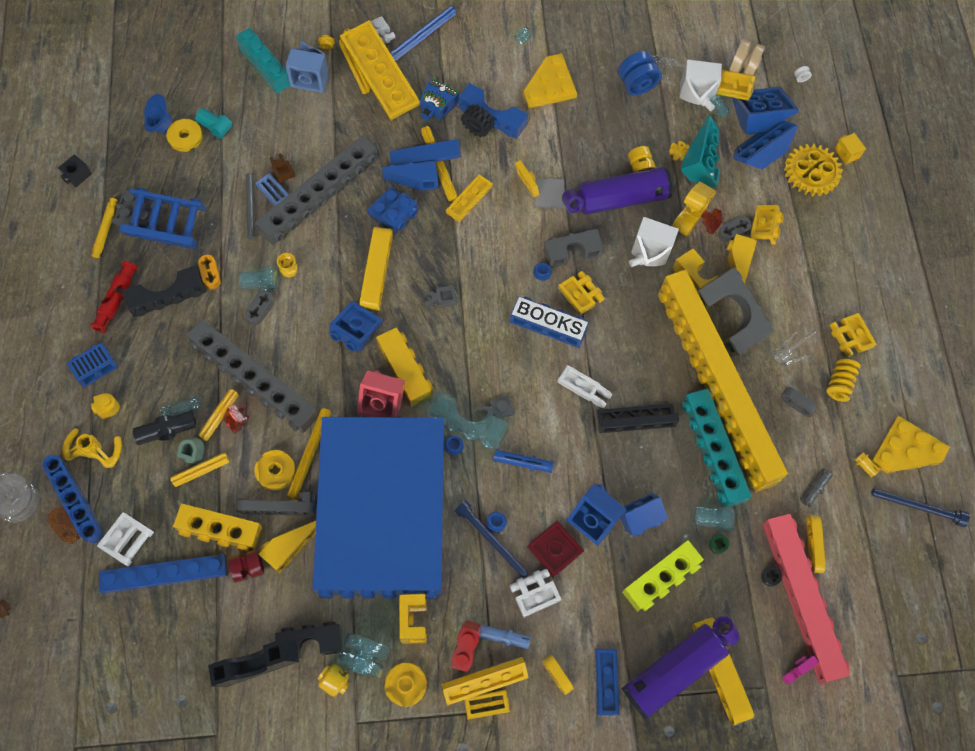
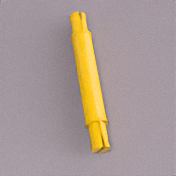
[91,198,118,258]

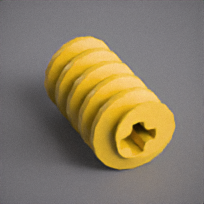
[827,359,861,402]

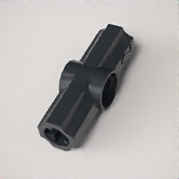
[132,411,196,446]

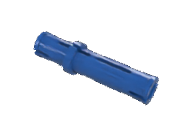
[493,449,554,473]

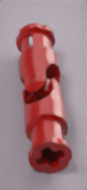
[89,261,138,334]

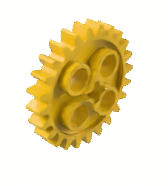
[784,143,843,197]

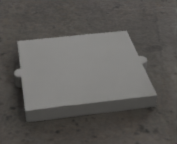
[535,178,565,209]

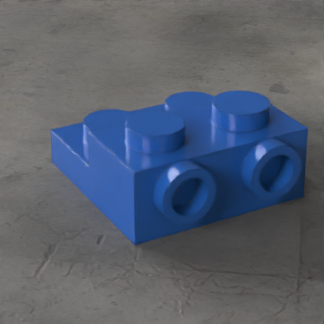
[367,187,418,234]
[329,301,383,353]

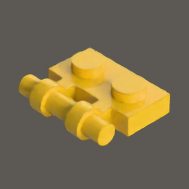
[558,271,605,315]
[829,313,877,358]

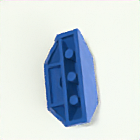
[733,121,797,170]

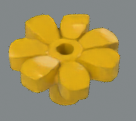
[669,141,690,161]

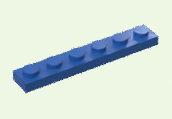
[99,554,227,593]

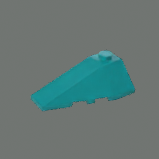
[681,116,720,188]

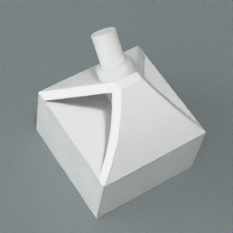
[679,60,722,111]
[629,217,679,267]

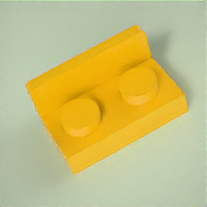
[751,205,783,245]

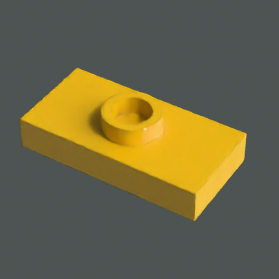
[515,160,540,198]

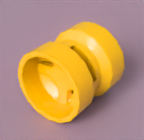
[277,253,298,278]

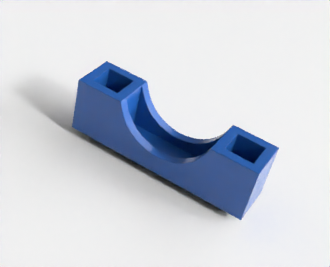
[458,83,529,139]

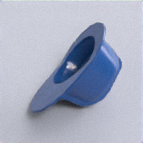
[144,94,172,134]

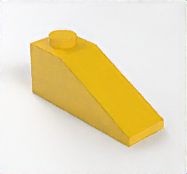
[726,234,757,283]
[259,521,316,574]

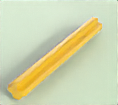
[421,126,457,202]
[287,408,331,500]

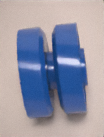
[618,51,662,96]

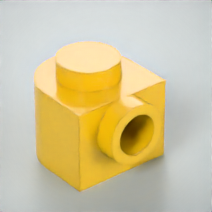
[91,393,120,419]

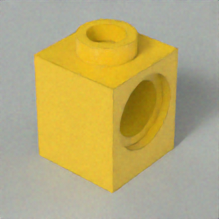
[834,133,866,165]

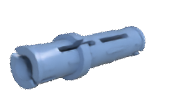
[480,625,531,650]

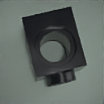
[58,154,92,187]

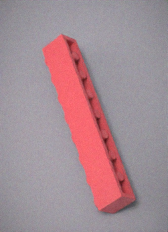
[762,514,850,684]

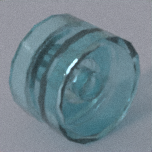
[336,633,391,679]

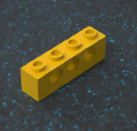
[173,503,263,552]

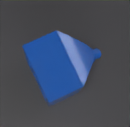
[567,484,627,546]

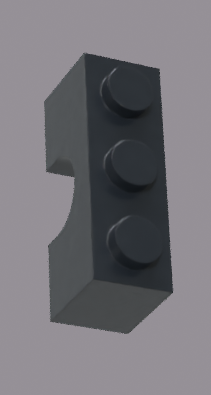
[275,622,343,659]

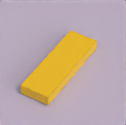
[446,174,493,223]

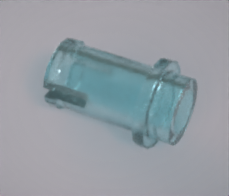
[710,95,729,118]

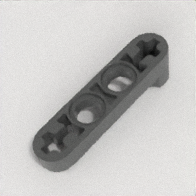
[236,492,317,516]

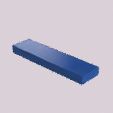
[390,139,461,165]

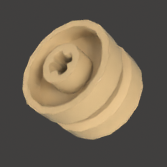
[729,38,765,75]

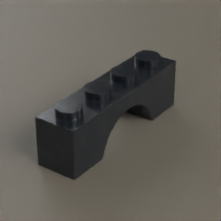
[122,265,206,317]
[208,639,299,687]

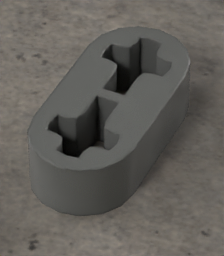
[718,217,751,242]
[245,291,274,325]
[781,387,817,417]

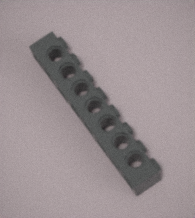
[255,135,378,245]
[186,319,319,433]

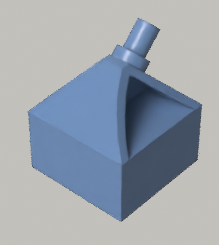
[285,41,329,93]

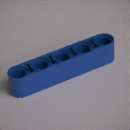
[42,455,103,543]

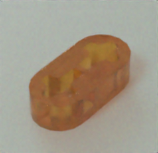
[48,508,80,544]

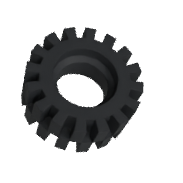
[461,104,495,137]

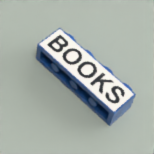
[510,296,589,348]

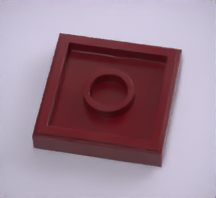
[527,520,584,578]

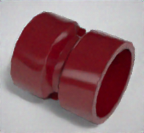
[228,549,264,583]

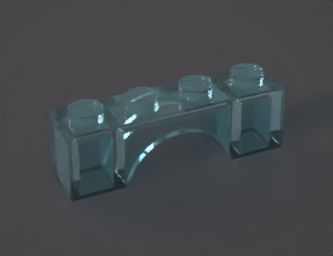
[428,391,509,449]

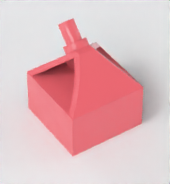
[357,370,405,418]

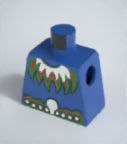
[420,78,459,121]

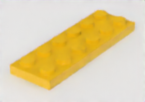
[340,20,420,121]

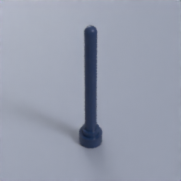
[871,489,970,527]
[455,500,528,578]

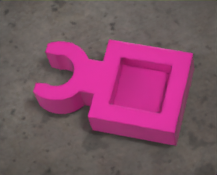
[781,655,819,685]

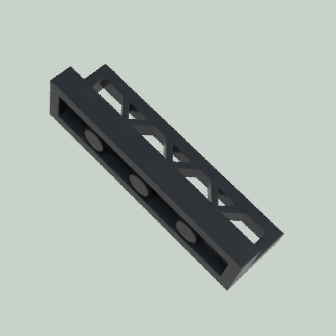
[596,404,679,434]

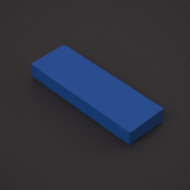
[595,649,620,716]

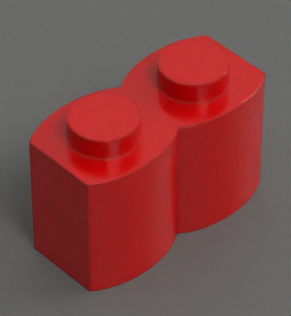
[451,620,481,672]

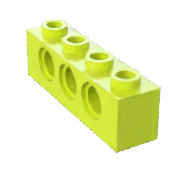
[622,541,704,612]

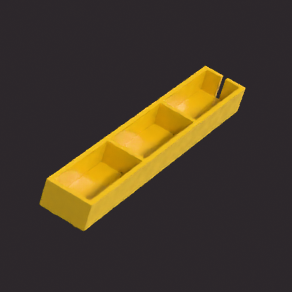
[658,270,788,493]

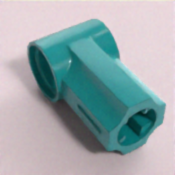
[195,108,233,139]

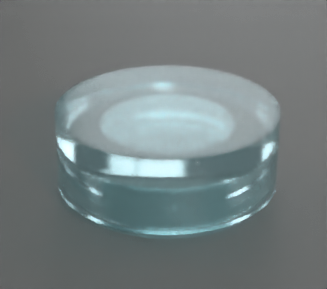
[514,27,532,44]

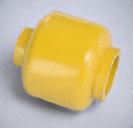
[317,664,350,697]

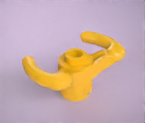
[62,428,122,468]

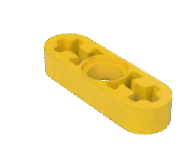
[806,515,826,573]

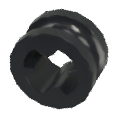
[761,567,782,587]

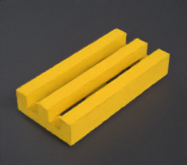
[464,690,510,720]

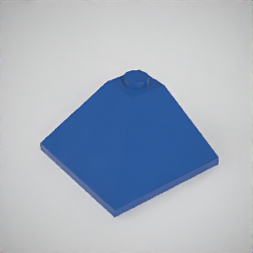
[732,87,799,135]

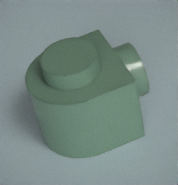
[177,438,204,463]

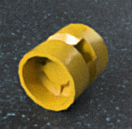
[628,146,656,173]

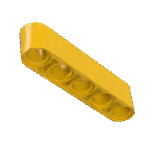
[360,227,393,311]
[692,617,754,725]

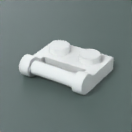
[97,512,154,567]

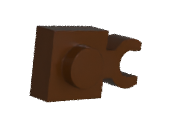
[270,153,296,183]

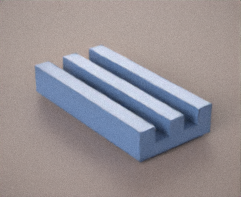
[255,173,289,207]

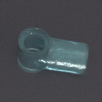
[239,267,277,292]
[694,507,735,532]

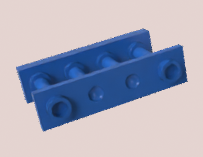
[119,188,206,250]

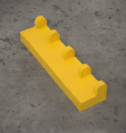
[441,657,528,705]

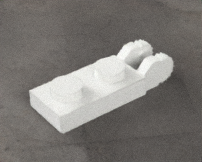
[557,365,612,408]

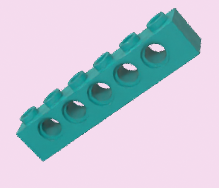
[682,389,752,508]

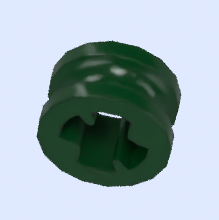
[709,534,729,554]

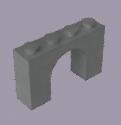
[697,267,774,357]

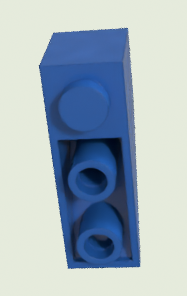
[382,161,438,191]

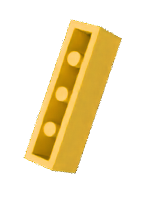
[376,327,433,407]

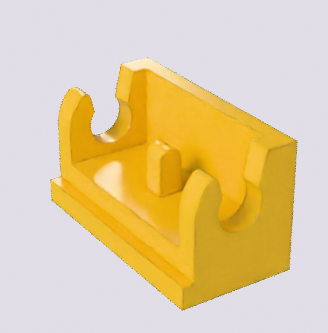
[716,69,756,101]

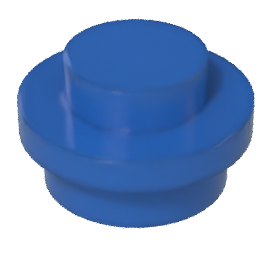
[533,263,552,281]
[444,436,464,455]
[487,512,507,532]

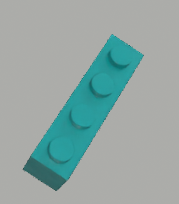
[235,28,290,94]

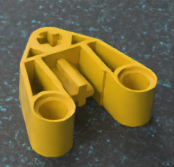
[672,181,717,237]

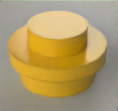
[318,35,335,50]

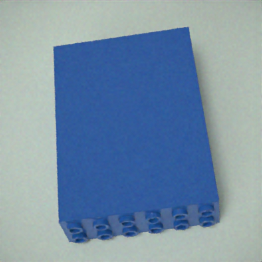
[313,417,444,599]

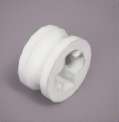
[794,66,812,83]

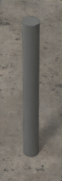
[245,173,255,239]

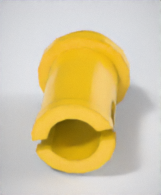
[854,452,881,478]

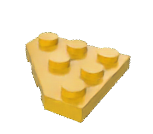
[523,53,577,109]
[871,415,950,474]

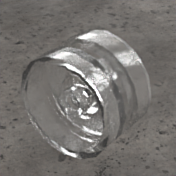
[0,472,39,523]

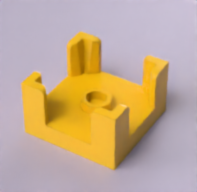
[399,594,427,644]

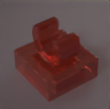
[701,208,723,235]
[223,405,249,433]

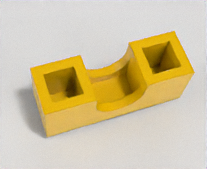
[673,248,722,308]

